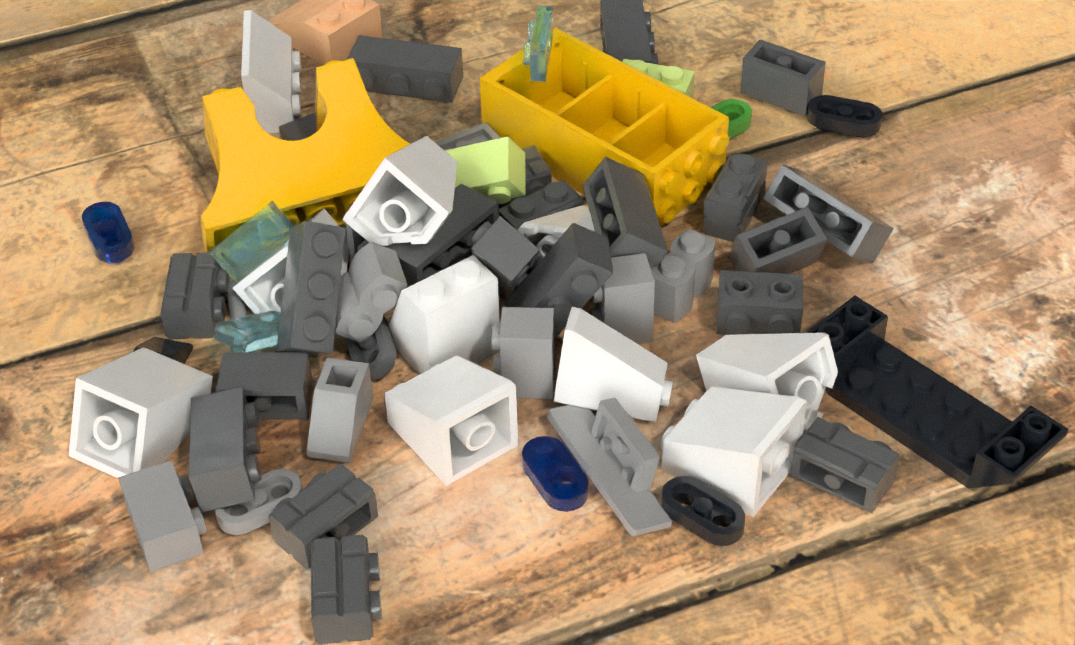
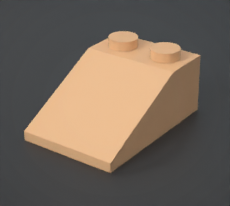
[267,0,383,65]

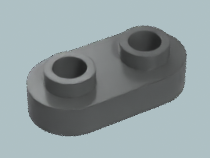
[345,316,396,380]

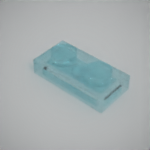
[523,6,553,82]
[209,200,294,283]
[214,310,281,353]

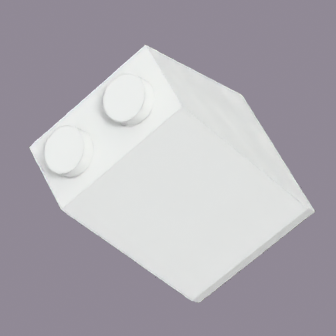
[389,255,500,374]
[69,347,213,478]
[384,355,518,486]
[660,386,807,517]

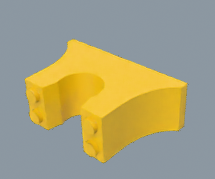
[201,58,410,261]

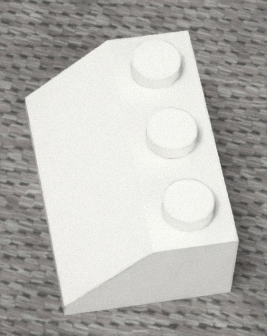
[241,10,302,133]

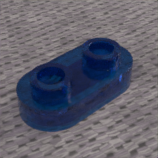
[82,202,135,263]
[522,436,588,512]

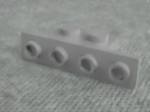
[547,398,672,536]

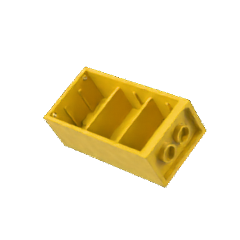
[480,27,729,227]

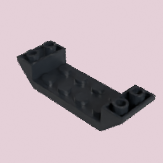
[806,295,1069,489]

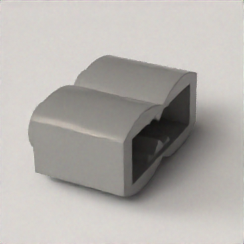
[651,229,715,323]
[335,242,407,342]

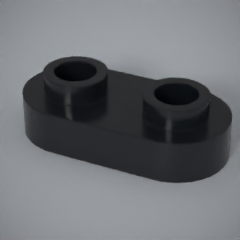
[807,95,882,138]
[661,476,745,546]

